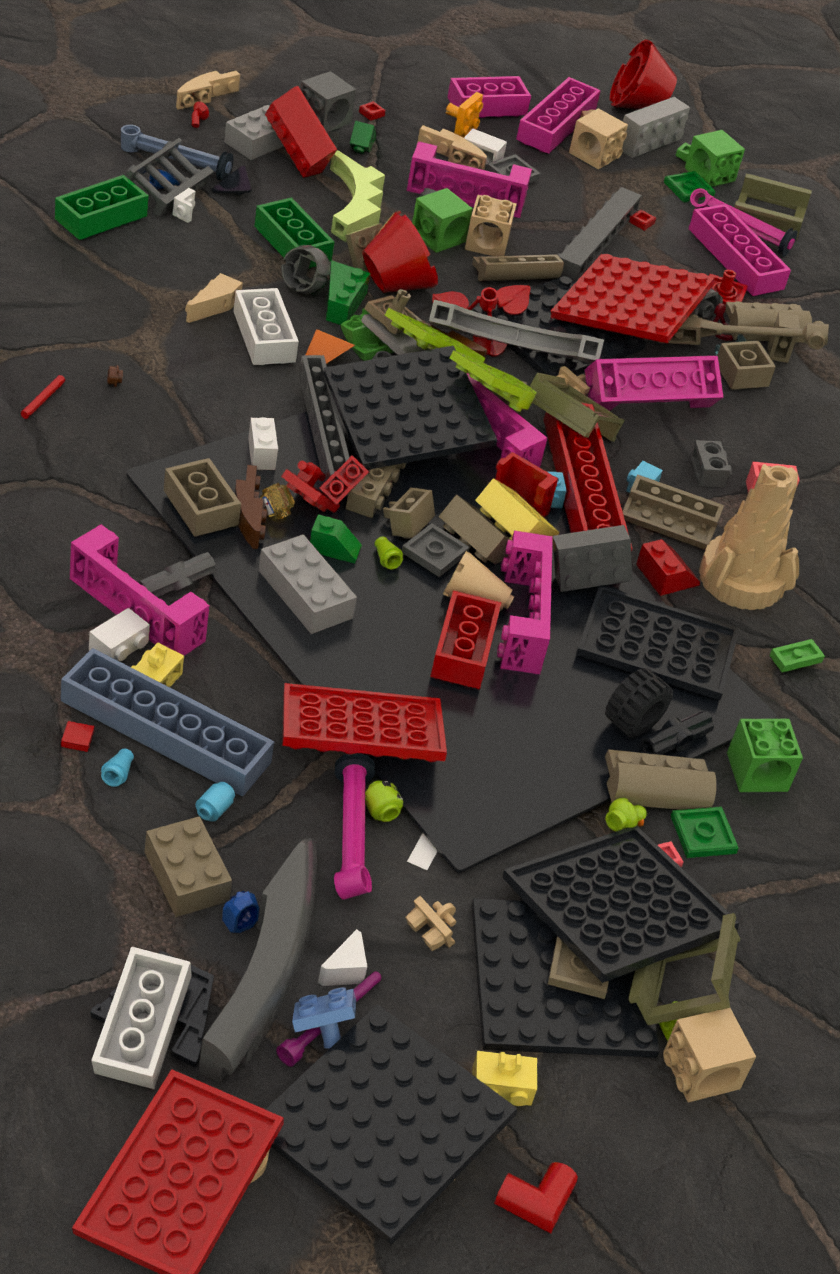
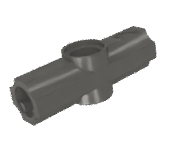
[139,552,216,597]

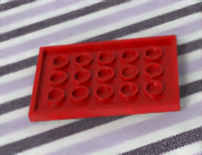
[282,683,447,762]
[72,1069,284,1274]

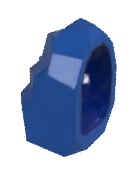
[222,891,260,933]

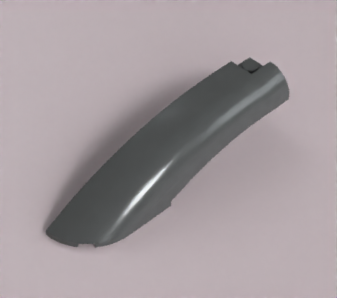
[198,838,317,1084]

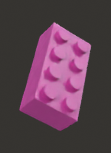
[447,76,531,118]

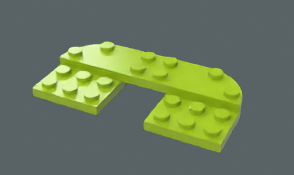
[384,308,537,412]

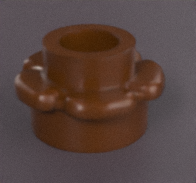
[107,365,123,387]

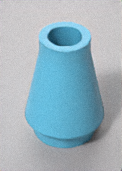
[101,749,134,787]

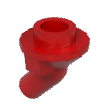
[192,101,209,128]

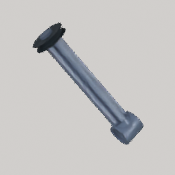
[121,125,234,180]

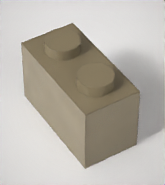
[768,312,800,363]

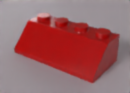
[265,86,337,178]

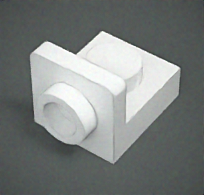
[172,188,195,223]

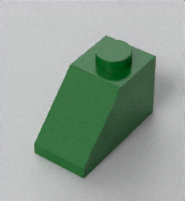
[350,121,377,154]
[310,515,362,564]

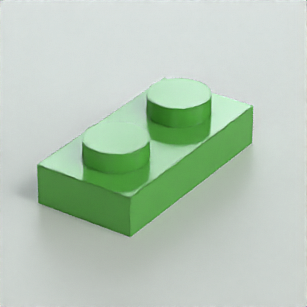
[769,639,825,672]

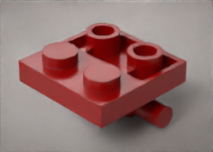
[281,460,340,513]

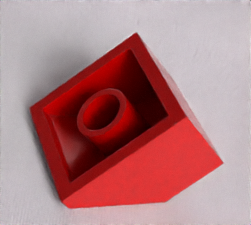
[636,539,700,596]

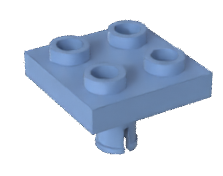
[292,987,356,1048]

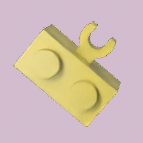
[131,642,184,687]
[472,1051,537,1106]

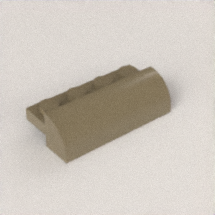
[472,255,564,281]
[725,301,812,343]
[622,474,724,549]
[605,749,716,810]

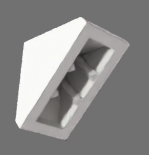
[318,929,367,986]

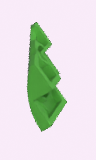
[341,308,394,361]

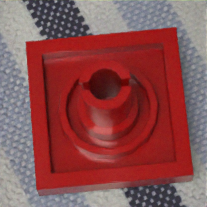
[709,270,748,305]

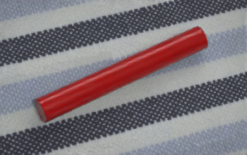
[21,375,65,419]

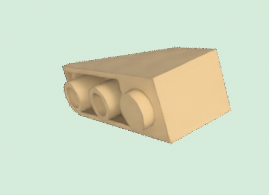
[185,273,243,323]

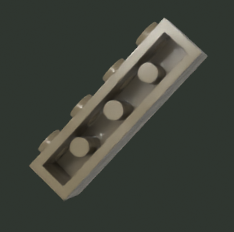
[346,463,406,518]

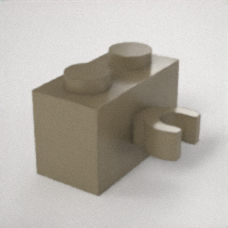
[383,488,435,539]

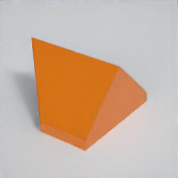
[305,329,355,365]

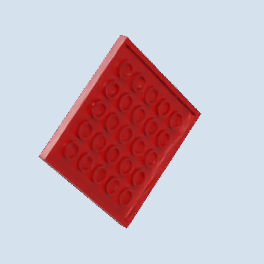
[551,254,715,343]

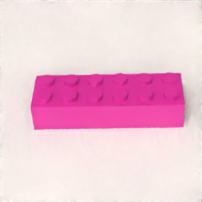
[516,77,601,154]
[689,204,791,296]

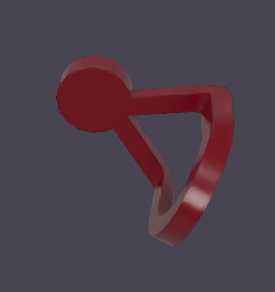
[713,303,734,341]

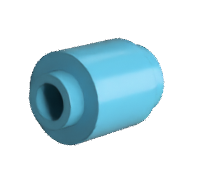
[195,782,235,822]

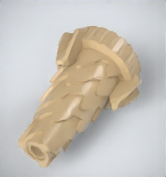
[699,464,799,610]

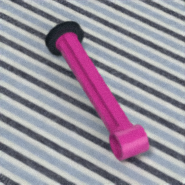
[690,188,798,257]
[334,753,375,900]

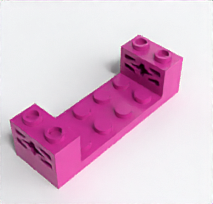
[407,141,532,218]
[585,356,723,411]
[467,373,547,468]
[70,524,210,656]
[497,530,552,674]

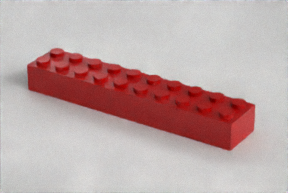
[543,403,633,551]

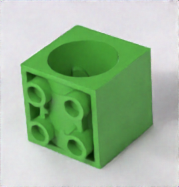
[685,130,745,187]
[412,188,473,253]
[727,719,803,792]

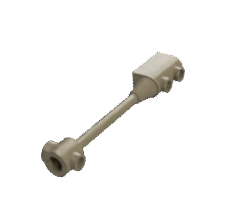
[658,314,829,350]

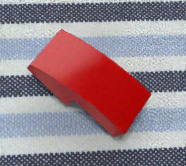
[319,456,369,505]

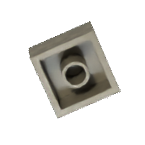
[717,341,776,390]

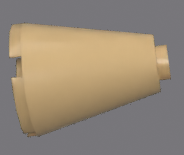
[443,551,514,611]

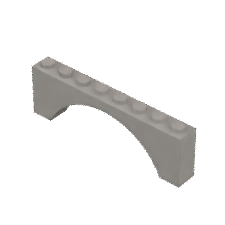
[429,300,604,364]

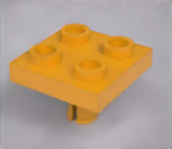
[446,92,483,138]

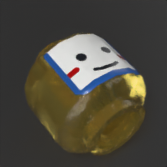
[260,482,295,520]

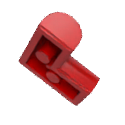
[494,1162,578,1233]

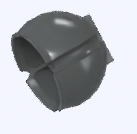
[281,245,331,294]

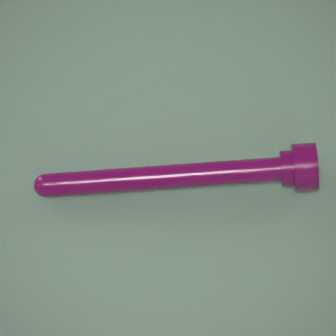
[276,972,381,1067]

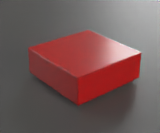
[359,101,386,121]
[629,210,656,231]
[61,721,95,752]

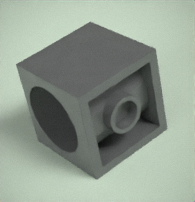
[300,71,356,132]

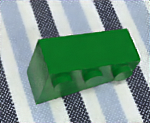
[326,260,370,325]

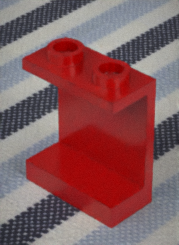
[495,452,558,518]

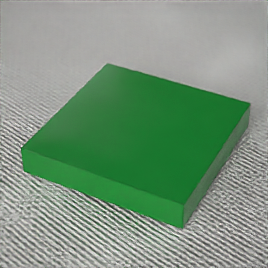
[664,171,716,203]
[671,807,739,858]

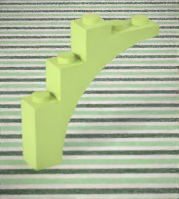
[330,150,385,242]

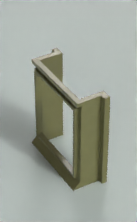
[734,173,812,240]
[530,372,625,442]
[629,913,740,1025]

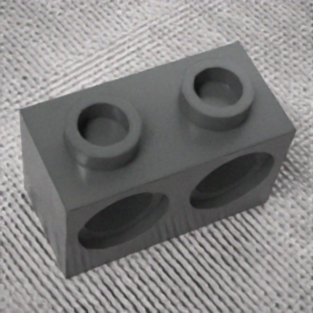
[690,440,732,487]

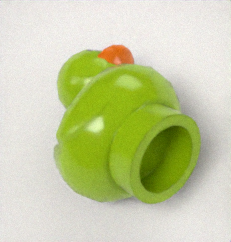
[605,798,647,831]

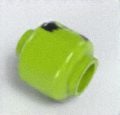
[365,781,403,822]

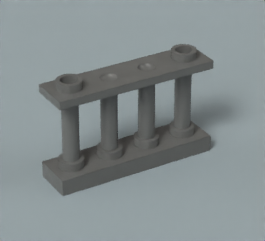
[126,138,214,217]

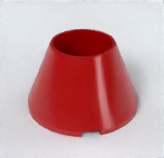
[609,39,677,110]
[362,211,438,293]

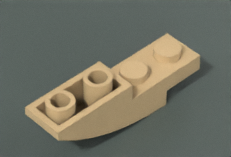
[176,71,240,110]
[417,125,487,170]

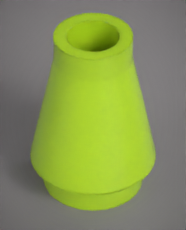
[374,537,403,569]

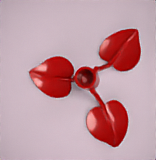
[432,285,531,357]

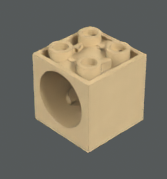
[569,108,628,169]
[465,195,516,256]
[663,1008,756,1102]

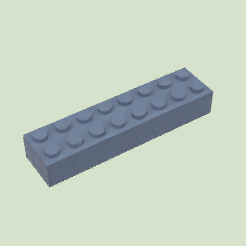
[61,648,274,797]

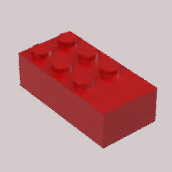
[430,590,502,689]

